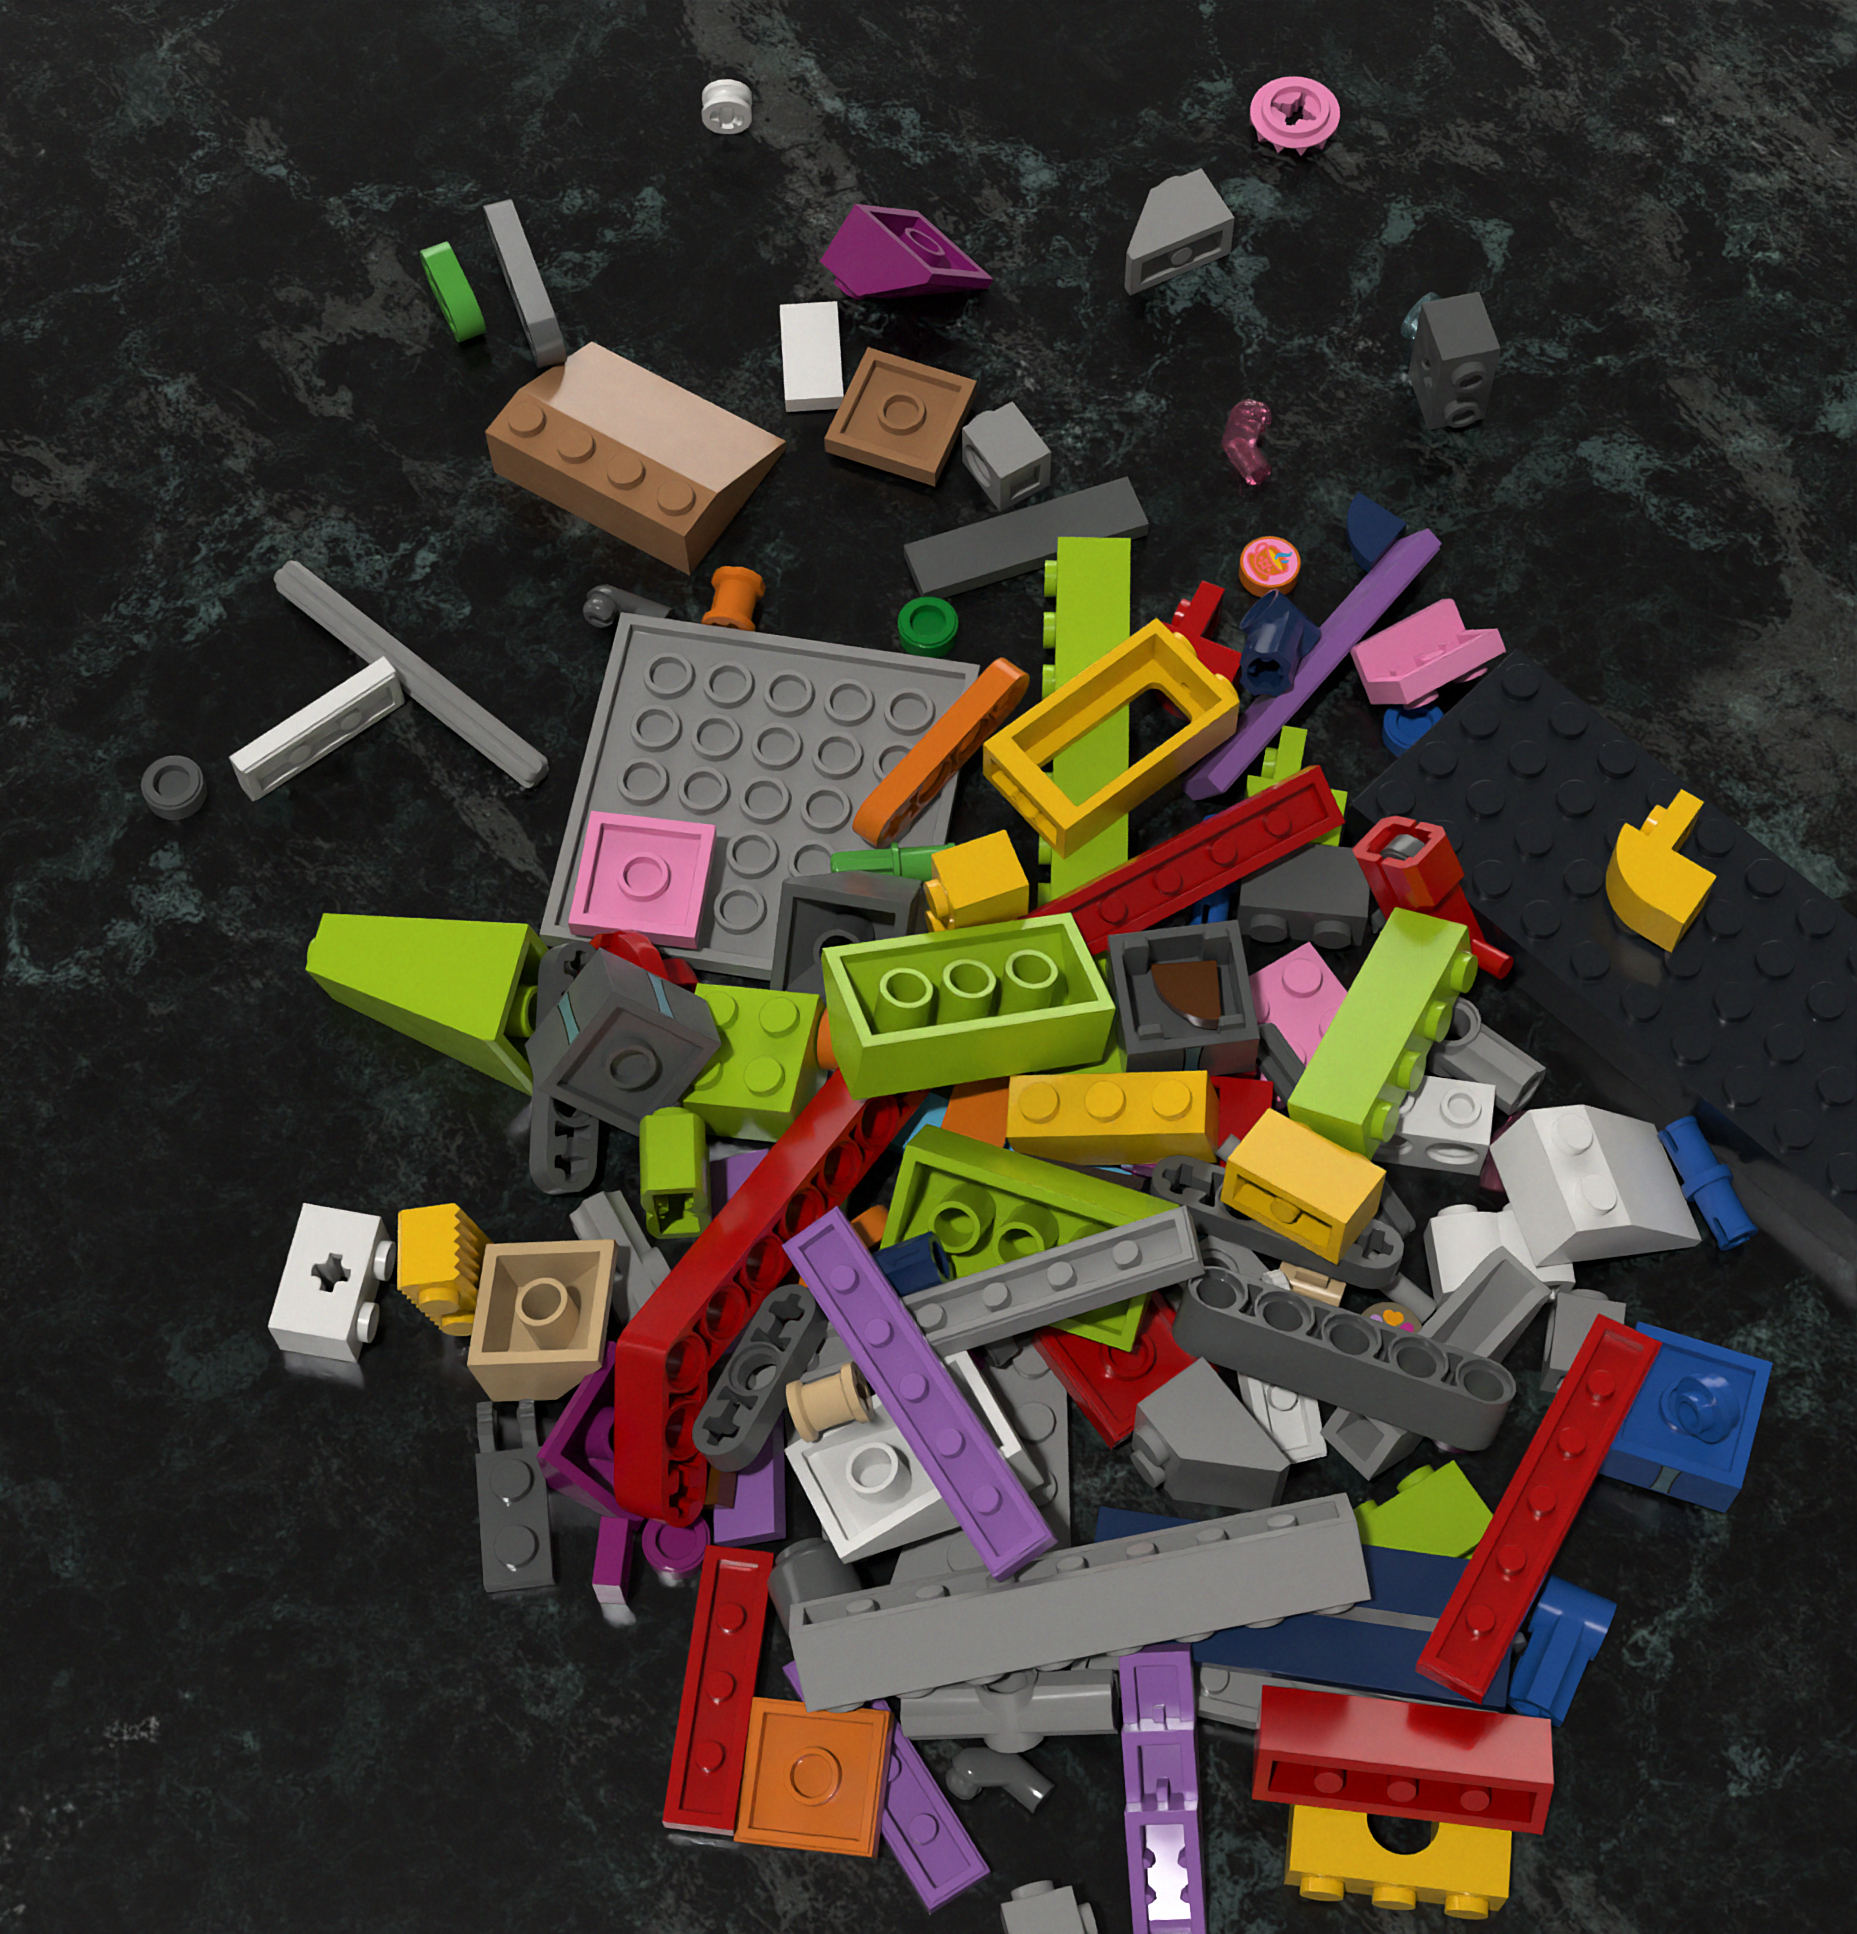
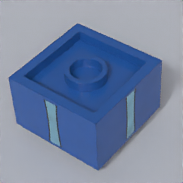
[1599,1321,1773,1513]

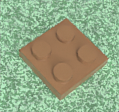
[824,347,977,486]

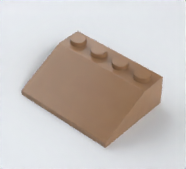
[485,341,787,576]

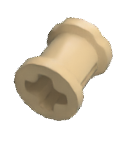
[786,1361,874,1443]

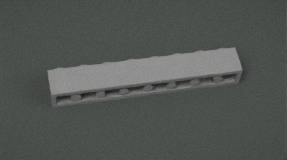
[789,1492,1371,1713]

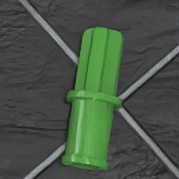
[830,842,955,884]

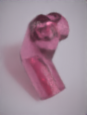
[1222,398,1272,485]

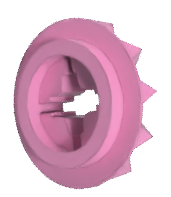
[1250,76,1340,156]

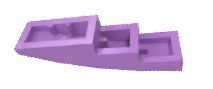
[1119,1643,1207,1934]

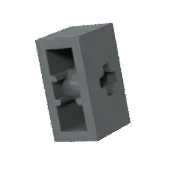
[1408,292,1500,430]

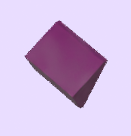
[536,1341,645,1531]

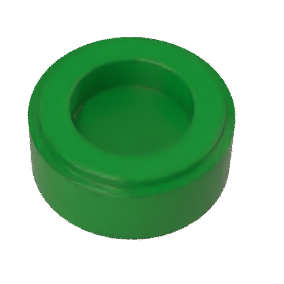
[898,596,958,658]

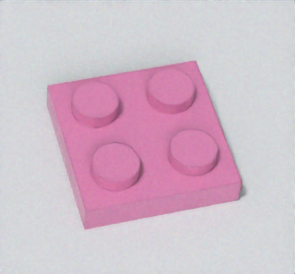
[568,811,717,949]
[1249,942,1348,1112]

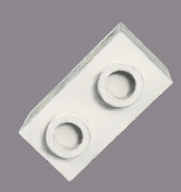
[1371,1075,1496,1176]

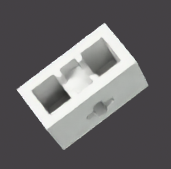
[268,1203,396,1363]

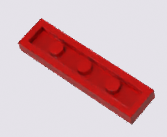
[662,1545,776,1836]

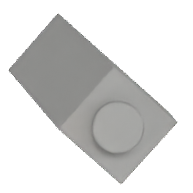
[1125,168,1234,295]

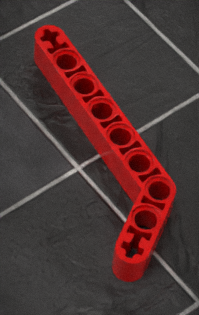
[614,1067,932,1528]

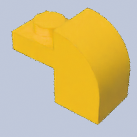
[1606,789,1717,953]

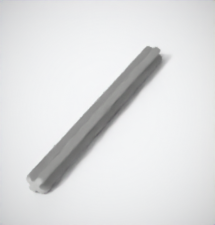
[274,561,549,788]

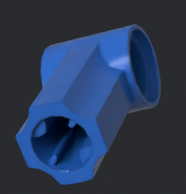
[1506,1574,1617,1727]

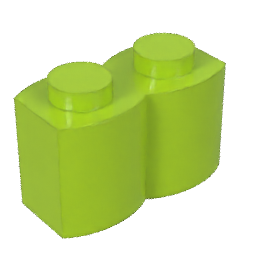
[639,1107,712,1239]

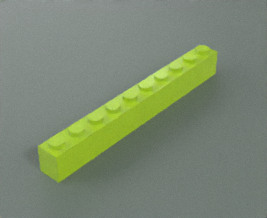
[1034,537,1131,1075]

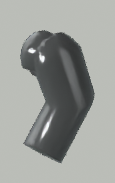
[583,584,675,627]
[945,1747,1055,1813]

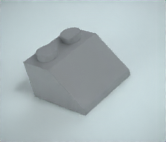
[1130,1356,1291,1511]

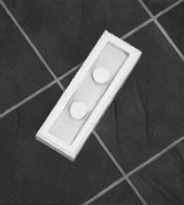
[229,656,405,801]

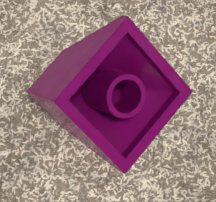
[820,204,994,300]

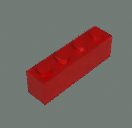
[1252,1685,1554,1835]

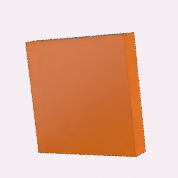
[734,1697,895,1859]

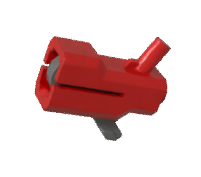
[1352,816,1514,980]

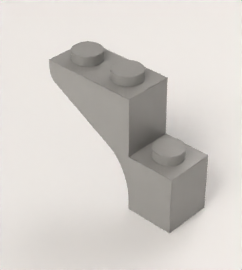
[1320,1246,1552,1481]

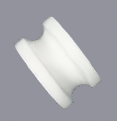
[702,79,752,134]

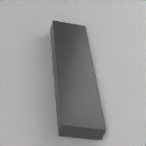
[904,476,1149,599]

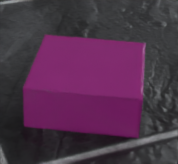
[592,1516,635,1605]

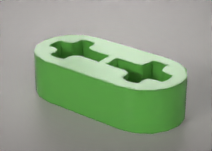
[419,241,486,343]

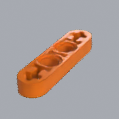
[852,657,1030,849]

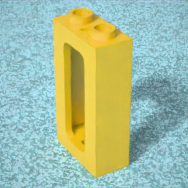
[983,618,1240,860]

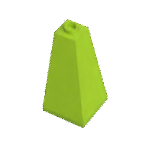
[305,913,569,1096]

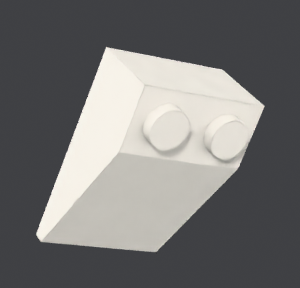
[1489,1104,1702,1267]
[784,1350,1044,1564]

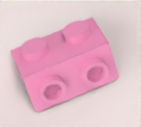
[1350,599,1506,710]

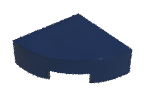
[1346,492,1407,573]

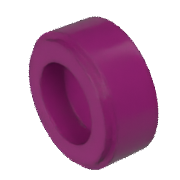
[642,1514,712,1580]

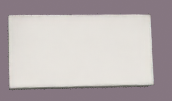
[780,301,844,412]

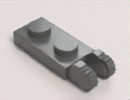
[475,1399,555,1592]

